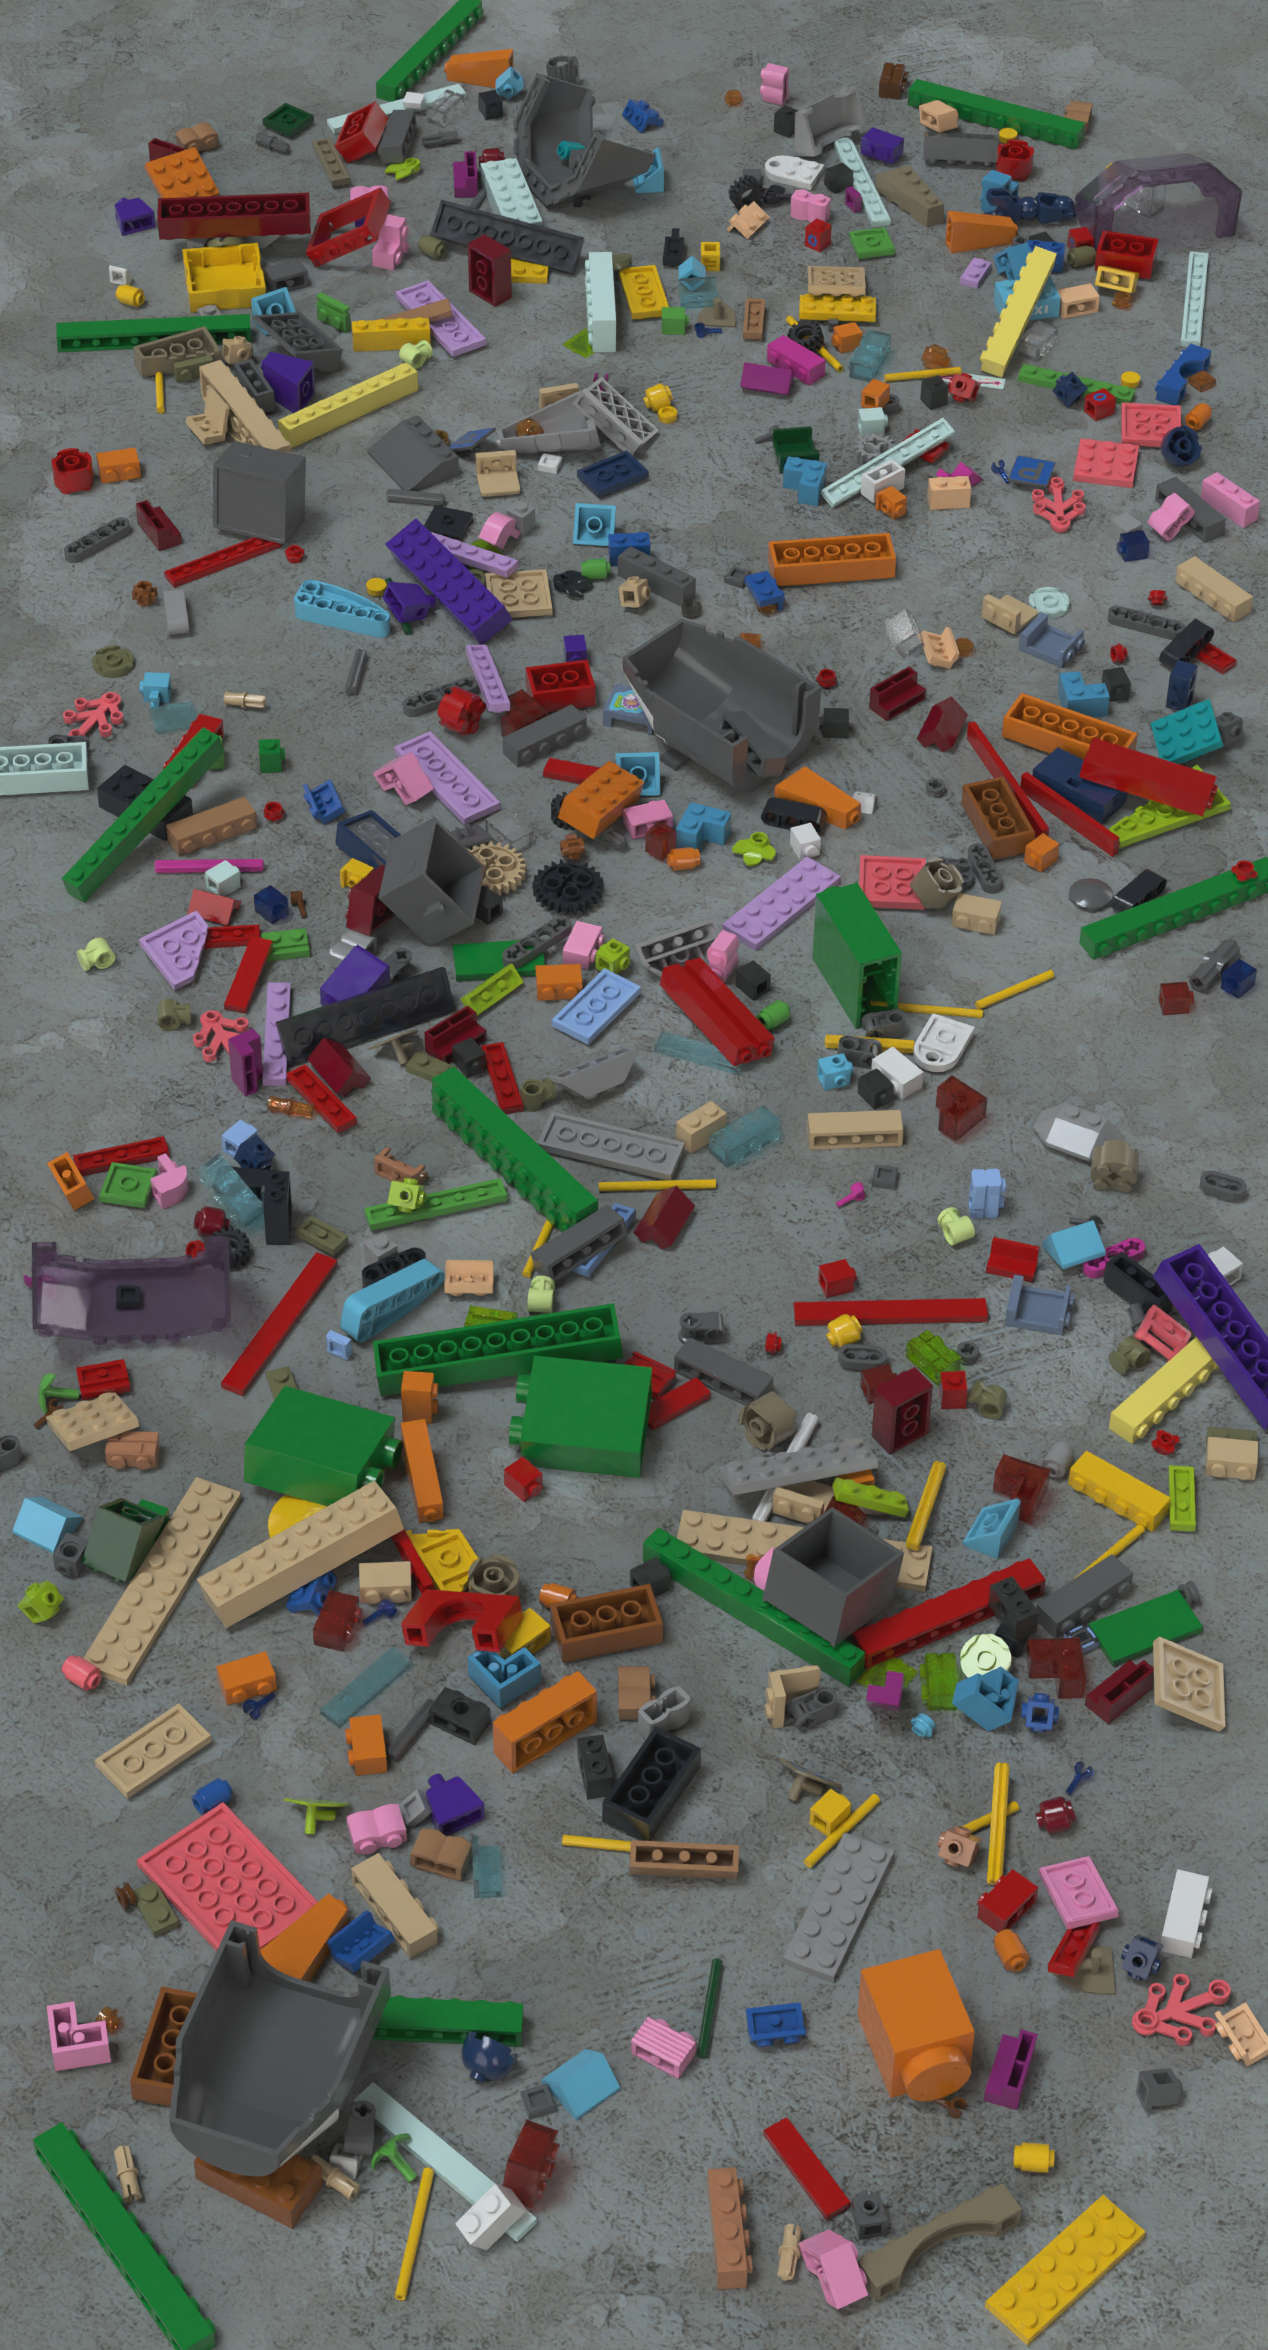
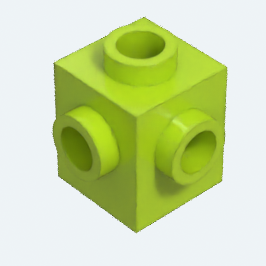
[596,938,631,974]
[387,1177,426,1213]
[17,1580,64,1624]

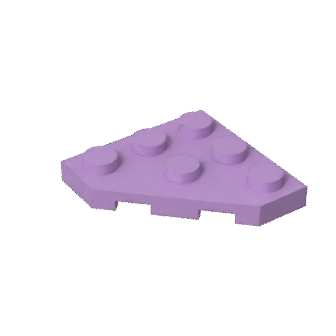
[139,911,208,991]

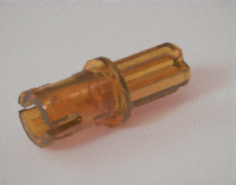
[267,1095,314,1117]

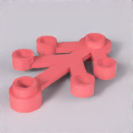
[1032,477,1086,533]
[63,692,124,742]
[193,1010,249,1062]
[1132,1973,1231,2046]

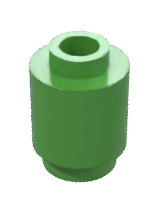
[581,558,611,580]
[756,1000,790,1030]

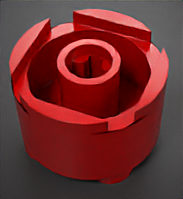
[996,139,1034,181]
[51,448,94,494]
[437,686,486,735]

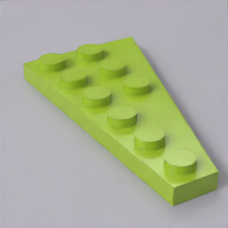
[1109,765,1231,848]

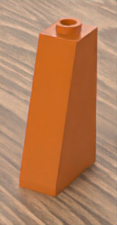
[444,49,514,88]
[945,211,1018,253]
[774,766,861,829]
[401,1419,443,1523]
[260,1893,349,1982]

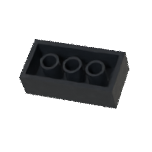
[97,765,193,841]
[602,1727,701,1841]

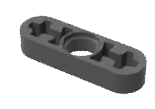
[967,843,1002,894]

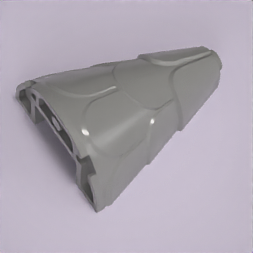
[496,390,601,453]

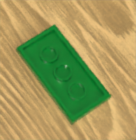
[452,940,545,981]
[1088,1590,1203,1666]

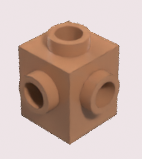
[937,1825,982,1867]

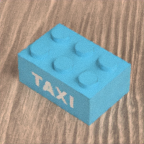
[994,276,1061,320]

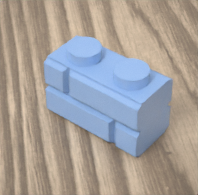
[968,1169,1006,1219]

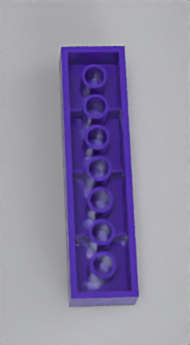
[385,518,513,645]
[1153,1244,1268,1430]

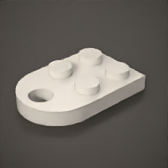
[765,155,824,190]
[913,1013,975,1072]

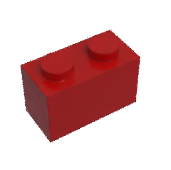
[977,1869,1038,1933]

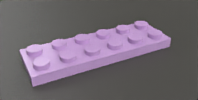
[395,280,486,357]
[394,731,501,825]
[722,857,841,951]

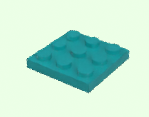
[1150,699,1224,764]

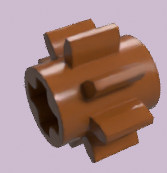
[132,581,158,607]
[560,834,585,860]

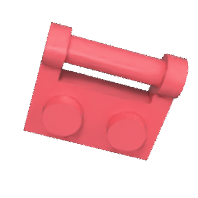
[1134,1305,1192,1362]

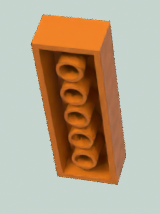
[768,533,896,587]
[1002,693,1138,760]

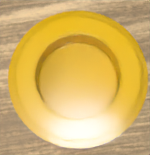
[999,128,1017,144]
[1120,371,1140,389]
[658,406,678,424]
[366,578,387,597]

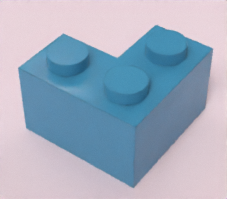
[980,170,1019,212]
[993,243,1032,281]
[783,457,827,506]
[1057,671,1110,717]
[675,802,732,849]
[468,1647,541,1708]
[952,1666,1019,1732]

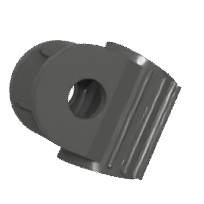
[546,56,579,85]

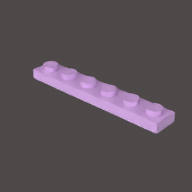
[431,532,519,578]
[466,645,510,713]
[263,982,291,1086]

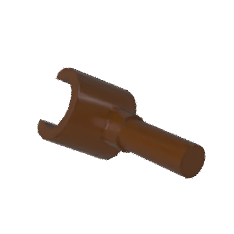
[291,891,307,918]
[33,1399,64,1429]
[933,2097,967,2119]

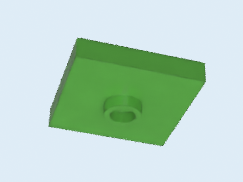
[849,227,895,259]
[99,1162,158,1208]

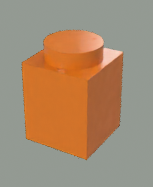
[857,1949,975,2101]

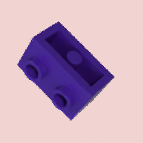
[861,127,904,164]

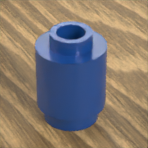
[191,1778,233,1815]

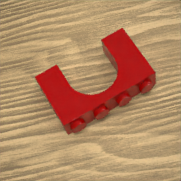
[401,1589,523,1652]

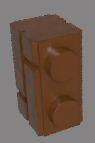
[879,62,908,100]

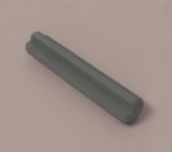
[386,489,445,506]
[345,649,367,695]
[386,1699,434,1761]

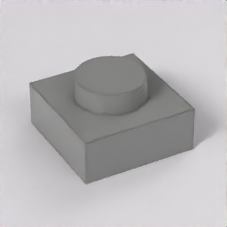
[197,304,222,316]
[399,1789,432,1828]

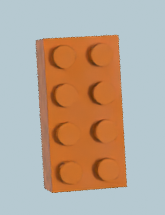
[558,761,644,839]
[493,1671,597,1774]

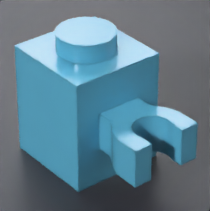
[139,672,172,710]

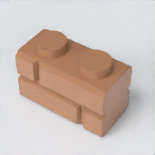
[105,1431,160,1470]

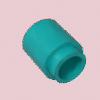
[557,141,585,160]

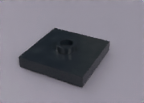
[424,505,473,542]

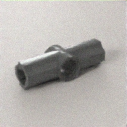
[1189,938,1240,992]

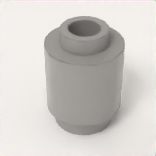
[1042,1441,1074,1478]

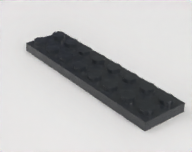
[430,200,585,275]
[275,967,456,1066]

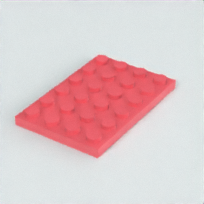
[137,1802,317,1952]

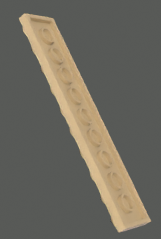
[84,1477,242,1686]
[677,1510,932,1592]

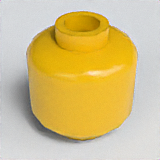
[643,383,673,412]
[826,1314,863,1349]

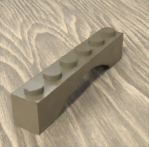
[858,2183,1022,2302]

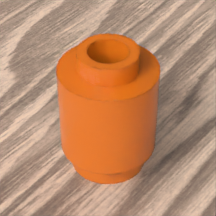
[1185,403,1212,431]
[667,847,700,871]
[539,1583,579,1609]
[993,1929,1029,1971]

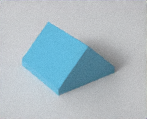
[633,147,664,193]
[251,287,296,335]
[573,503,616,546]
[616,752,660,796]
[1042,1220,1106,1269]
[12,1497,84,1554]
[962,1498,1021,1559]
[541,2049,620,2121]

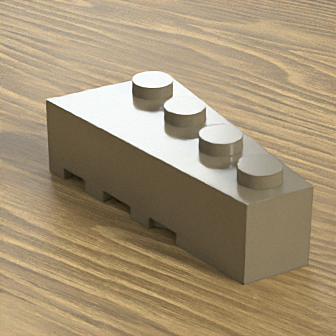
[876,165,944,227]
[134,326,221,377]

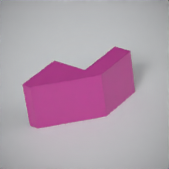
[936,462,983,486]

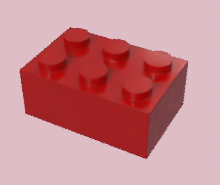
[334,101,388,163]
[1094,230,1159,279]
[525,660,595,714]

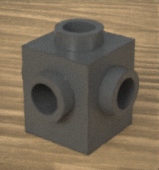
[1216,712,1243,746]

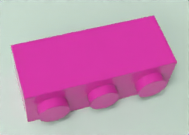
[767,335,826,385]

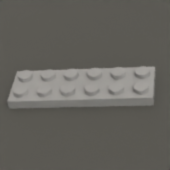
[537,1111,685,1180]
[719,1438,878,1495]
[783,1833,894,1983]

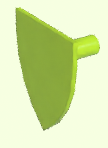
[284,1798,351,1834]

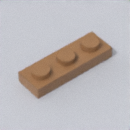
[743,298,765,340]

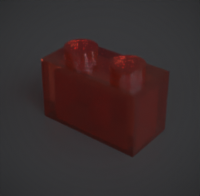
[313,1590,363,1652]

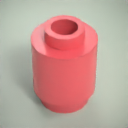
[61,1655,101,1691]

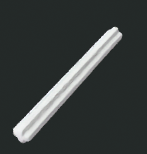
[753,1413,818,1522]

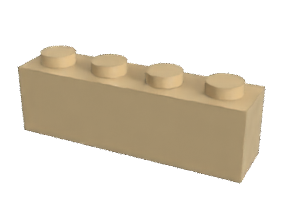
[1175,556,1253,623]
[807,1110,903,1150]
[351,1853,439,1959]

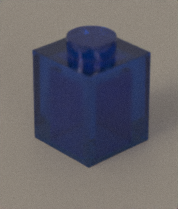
[1117,530,1150,562]
[254,885,289,924]
[1221,959,1257,999]

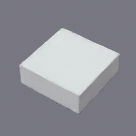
[403,92,425,109]
[538,453,562,474]

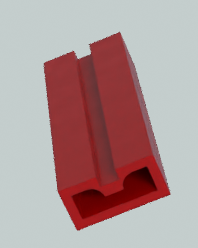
[1079,737,1218,817]
[659,957,775,1066]

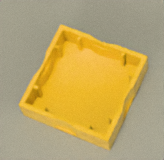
[182,243,266,313]

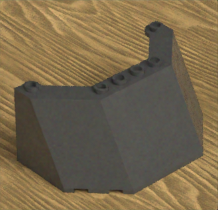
[513,73,656,207]

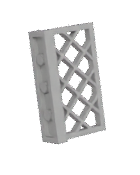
[572,377,659,456]

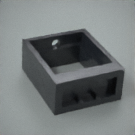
[263,1171,292,1245]

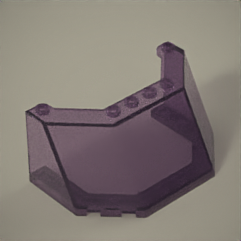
[1075,153,1242,251]
[32,1236,233,1345]

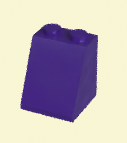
[261,351,315,413]
[320,944,390,1006]

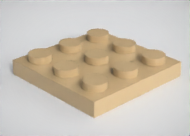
[807,266,866,297]
[485,569,552,618]
[46,1392,139,1452]
[1153,1637,1225,1732]

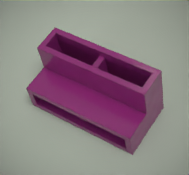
[453,151,478,198]
[740,362,795,396]
[228,1028,263,1097]
[866,1671,905,1711]
[984,2029,1038,2110]

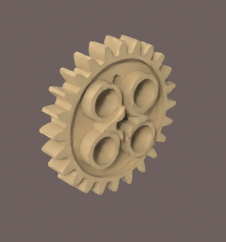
[467,841,526,896]

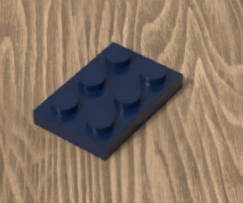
[577,451,649,498]

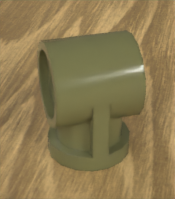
[158,999,191,1031]
[521,1077,557,1112]
[1109,1335,1151,1374]
[967,1380,1007,1419]

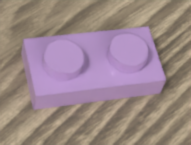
[960,258,992,289]

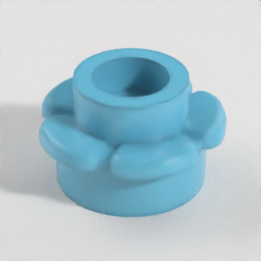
[911,1713,936,1738]

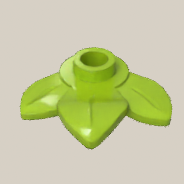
[385,158,421,181]
[732,832,776,866]

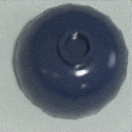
[1161,426,1202,467]
[461,2032,518,2084]

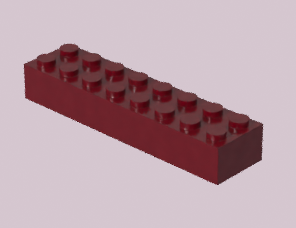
[157,192,311,240]

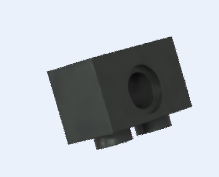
[988,1576,1039,1641]
[429,1687,491,1746]
[577,1734,613,1800]

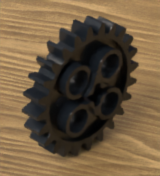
[532,859,604,915]

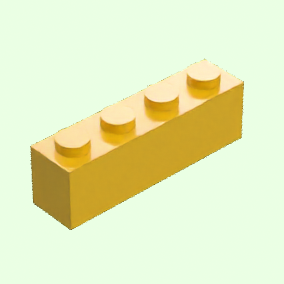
[352,317,430,352]
[1068,1450,1171,1532]

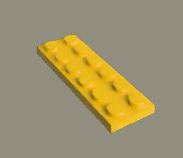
[985,2195,1146,2345]

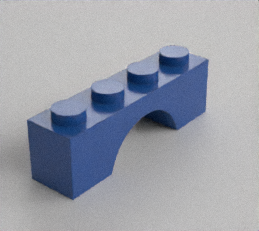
[1155,343,1212,406]

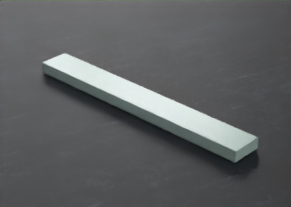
[327,84,466,134]
[833,137,891,228]
[1180,252,1209,347]
[820,418,955,508]
[354,2082,537,2242]

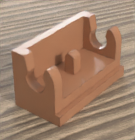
[374,1147,428,1185]

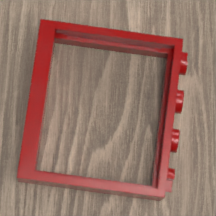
[306,187,391,267]

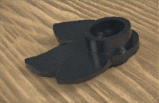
[763,184,792,205]
[553,570,593,598]

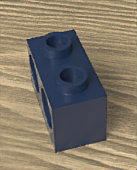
[1166,660,1198,711]

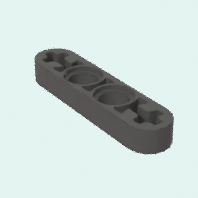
[64,517,130,563]
[1107,606,1186,640]
[403,677,478,717]
[502,916,572,969]

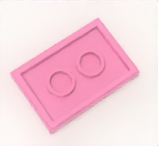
[1039,1856,1119,1930]

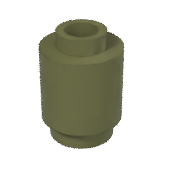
[418,235,447,259]
[1067,246,1096,268]

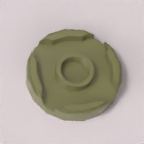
[207,237,244,247]
[612,253,633,271]
[92,645,134,678]

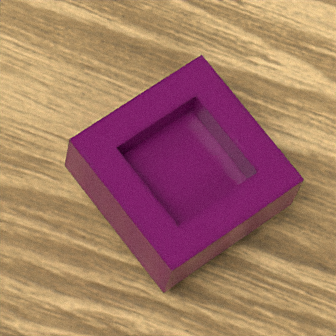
[845,186,862,213]

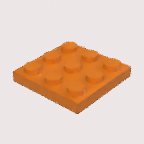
[145,147,220,198]

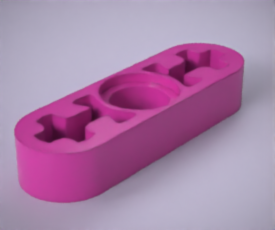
[1083,1238,1145,1278]

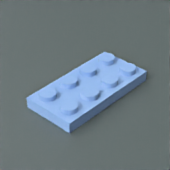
[552,968,641,1045]

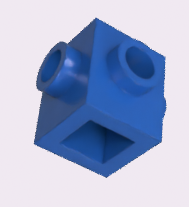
[1021,1693,1059,1732]

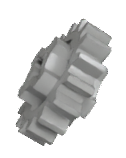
[853,433,896,463]

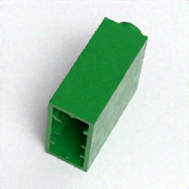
[812,883,902,1029]
[509,1356,652,1478]
[244,1385,403,1507]

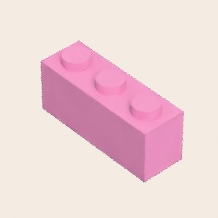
[1201,472,1260,528]

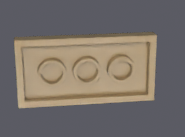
[95,1703,212,1799]

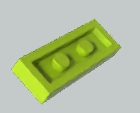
[460,964,524,1015]
[1168,1465,1196,1532]
[832,1478,909,1518]

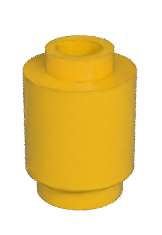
[115,284,145,308]
[1013,2142,1054,2173]

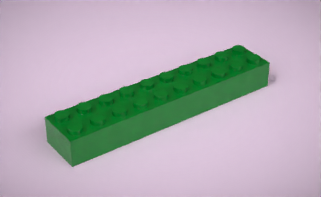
[431,1066,598,1233]
[373,1303,623,1396]

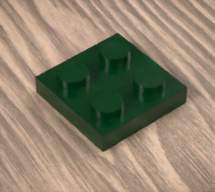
[262,103,314,138]

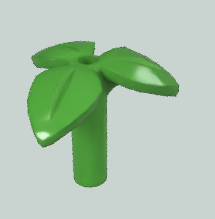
[38,1373,79,1414]
[371,2133,417,2182]

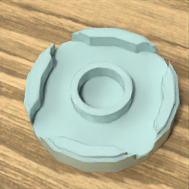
[1028,587,1069,619]

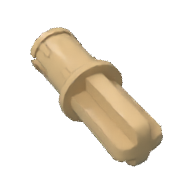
[224,691,267,709]
[114,2146,142,2203]
[309,2155,360,2200]
[777,2224,803,2281]

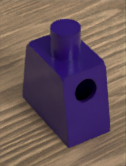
[114,198,155,236]
[383,582,436,623]
[425,1773,485,1836]

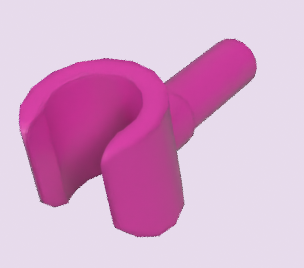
[836,1182,865,1208]

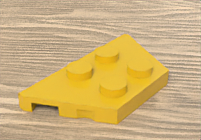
[406,1529,479,1592]

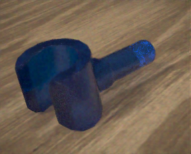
[694,323,722,338]
[991,460,1010,484]
[362,1599,397,1626]
[243,1692,275,1719]
[1065,1761,1094,1795]

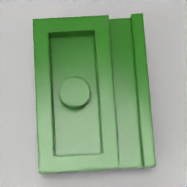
[316,292,351,333]
[261,928,310,962]

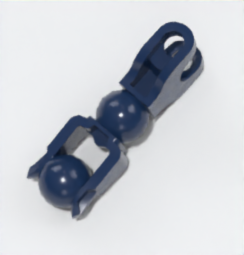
[984,188,1076,224]

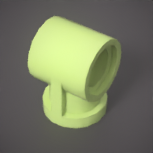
[399,340,433,369]
[77,938,116,971]
[937,1207,975,1245]
[527,1276,555,1313]

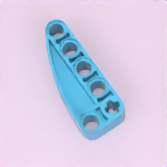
[294,580,391,638]
[340,1259,445,1343]

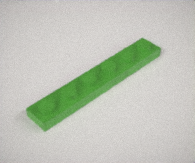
[1018,364,1136,405]
[364,1178,507,1231]

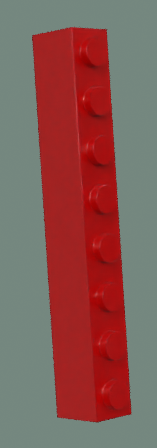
[852,1558,1046,1670]

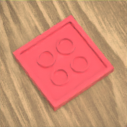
[1121,403,1181,447]
[1073,438,1139,488]
[859,855,926,910]

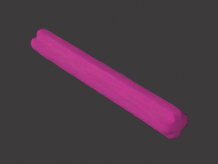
[155,859,264,873]

